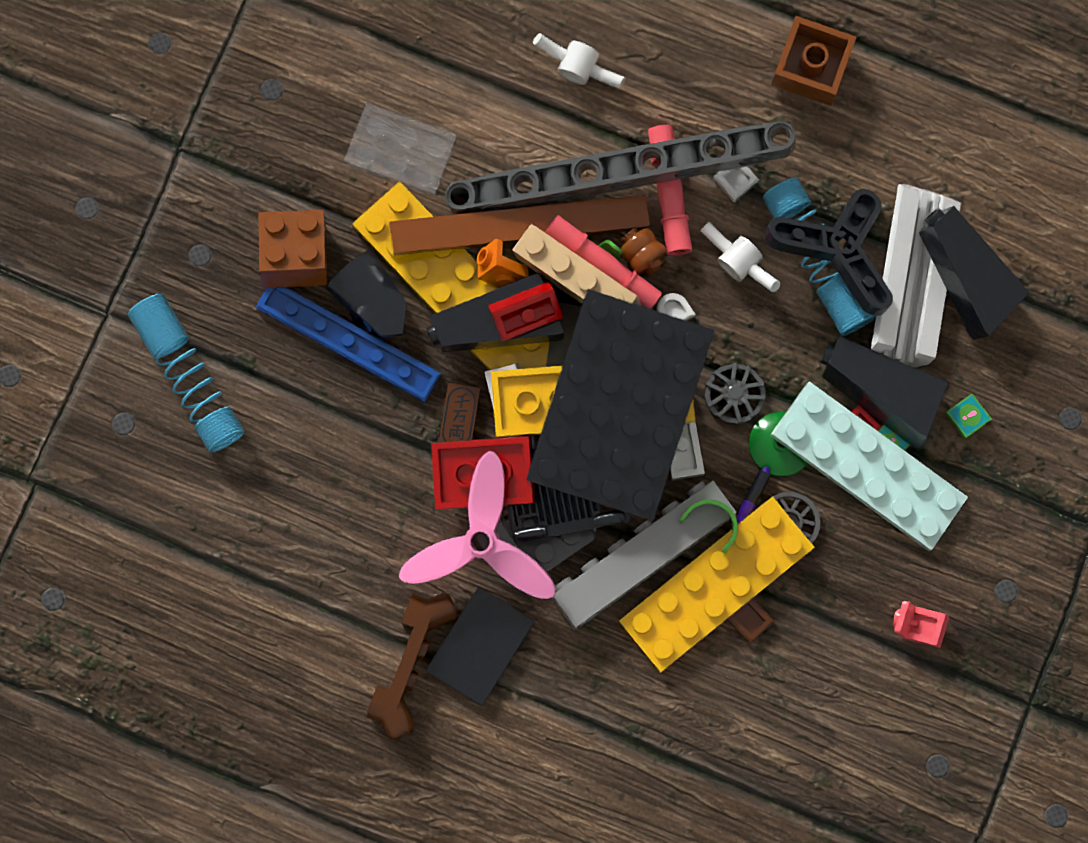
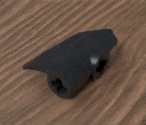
[326,249,407,337]

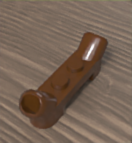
[366,592,458,740]

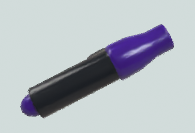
[737,466,771,524]

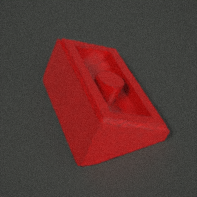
[488,282,564,342]

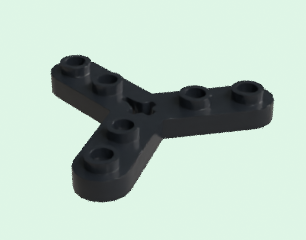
[764,189,893,316]

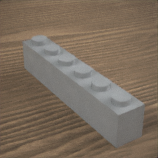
[552,481,737,631]

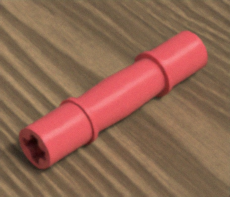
[648,125,693,256]
[545,215,662,309]

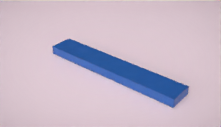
[256,287,441,403]

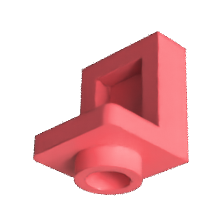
[893,601,950,648]

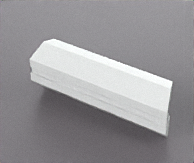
[871,184,961,368]

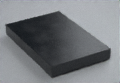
[426,586,535,706]

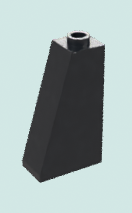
[919,206,1029,340]
[426,273,564,353]
[821,336,948,450]

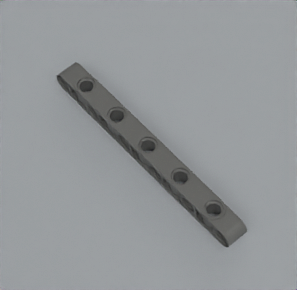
[445,122,795,215]

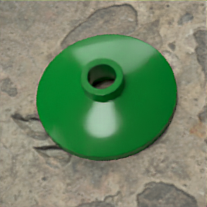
[749,412,808,477]

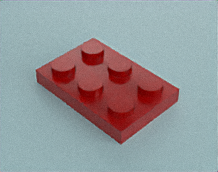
[431,436,535,510]

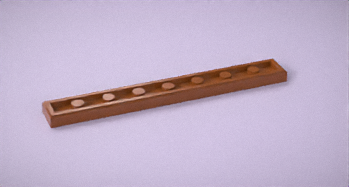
[389,195,650,256]

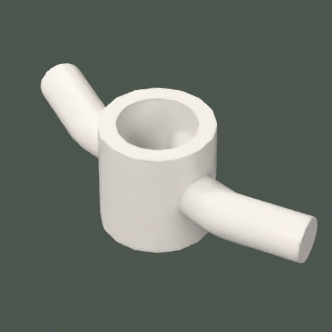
[533,34,625,89]
[700,222,780,292]

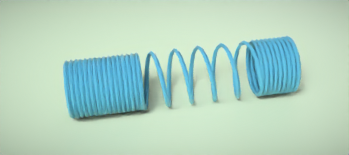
[762,177,876,336]
[128,294,245,453]

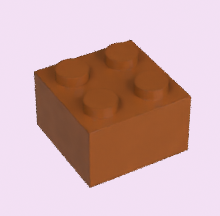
[771,16,856,106]
[258,210,328,288]

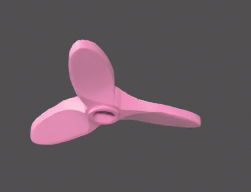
[399,451,556,599]

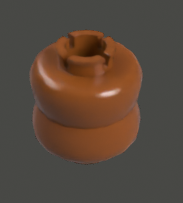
[621,228,667,275]

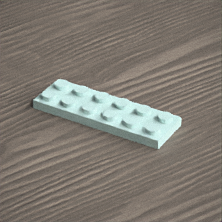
[770,381,968,551]

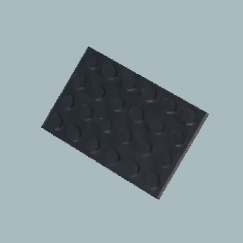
[526,289,715,521]

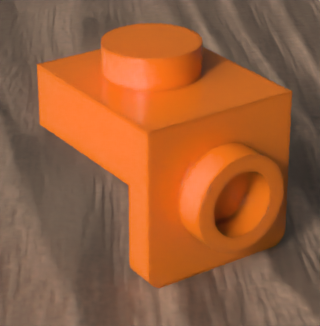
[477,238,529,289]

